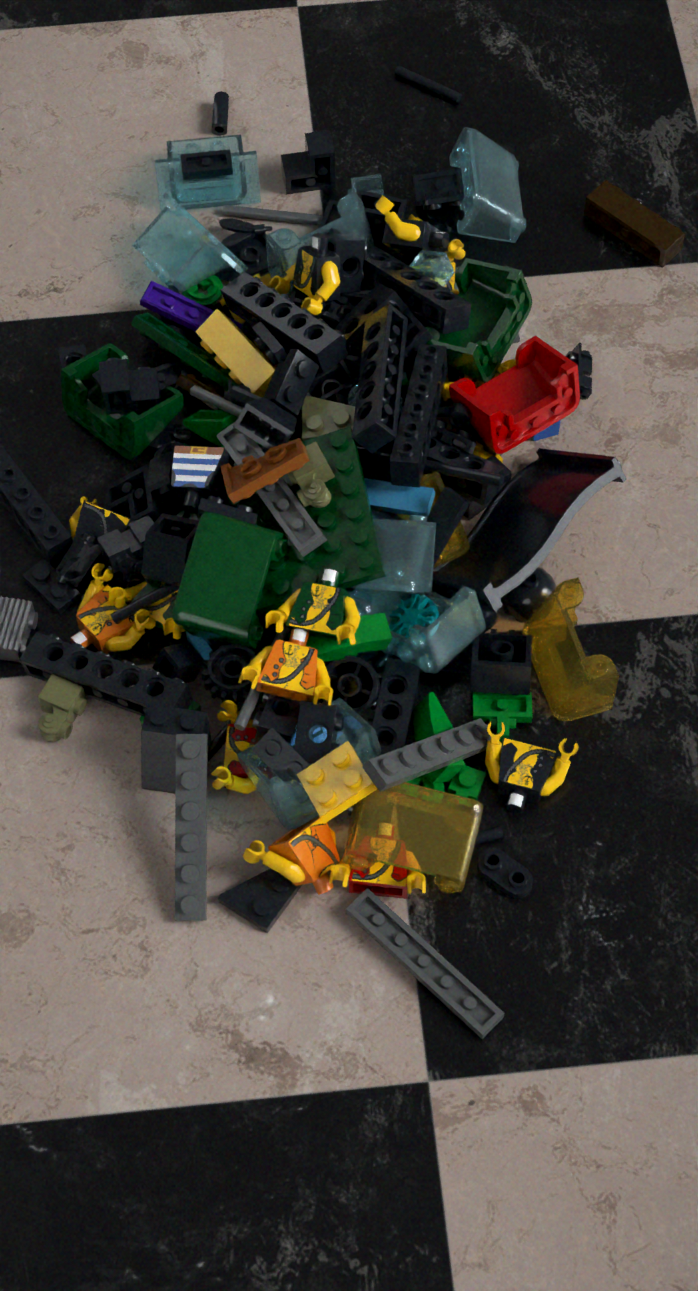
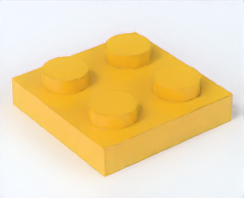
[296,741,377,823]

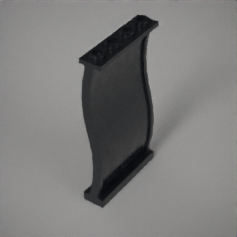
[410,448,627,613]

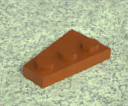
[220,438,310,504]

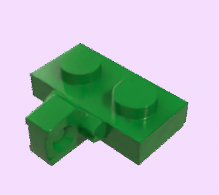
[472,692,533,742]

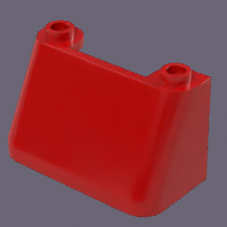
[449,336,580,454]

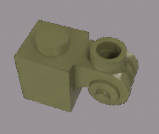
[287,441,335,508]
[38,674,87,742]

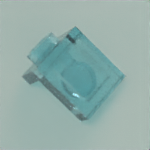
[410,250,455,287]

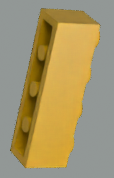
[196,309,276,397]

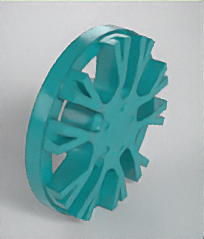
[389,594,439,647]

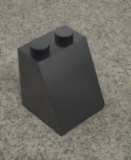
[141,704,212,794]

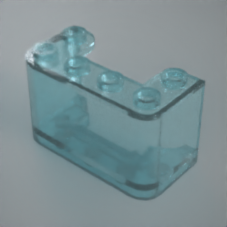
[349,558,486,674]

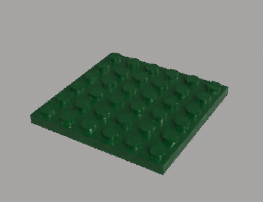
[196,426,386,616]

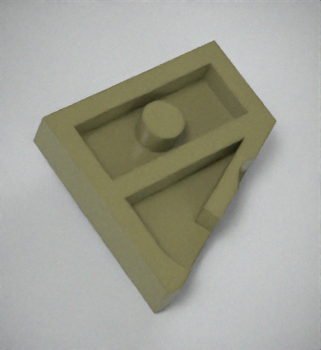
[302,395,355,441]

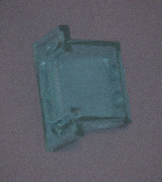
[155,135,261,212]
[132,192,248,292]

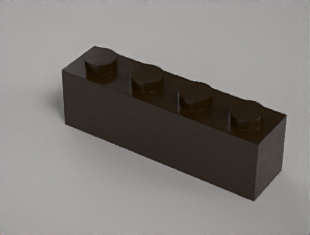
[584,180,685,268]

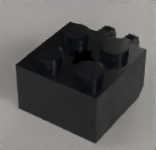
[470,629,532,695]

